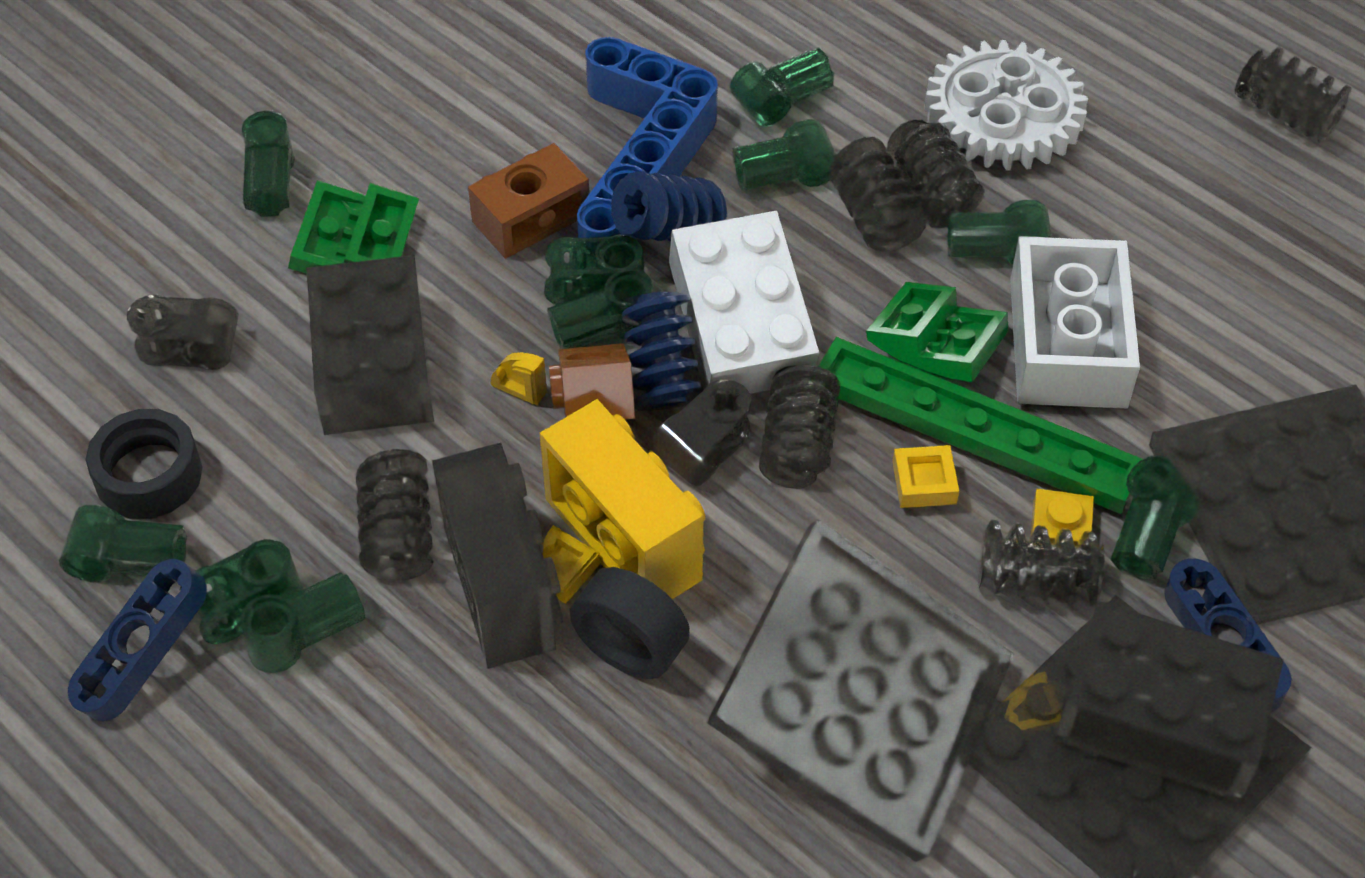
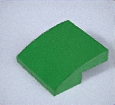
[288,180,419,282]
[866,282,1009,382]

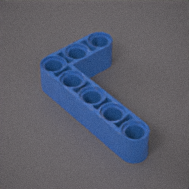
[577,37,718,268]

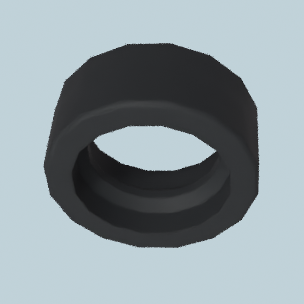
[85,409,203,519]
[569,567,690,679]

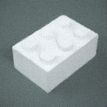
[669,211,819,402]
[1010,236,1140,409]

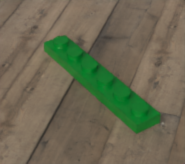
[812,337,1145,514]

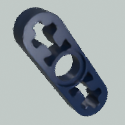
[1164,558,1292,714]
[68,559,207,721]

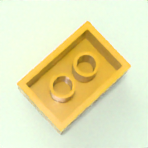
[539,399,706,599]

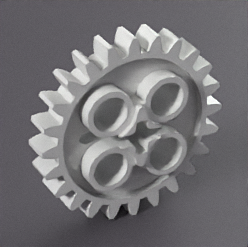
[924,40,1088,170]

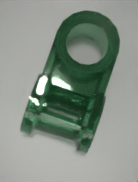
[544,235,646,308]
[180,539,303,644]

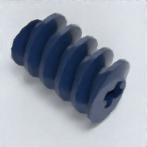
[611,171,727,242]
[622,292,701,411]

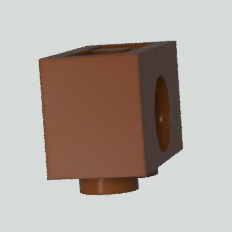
[468,143,590,259]
[549,343,635,419]

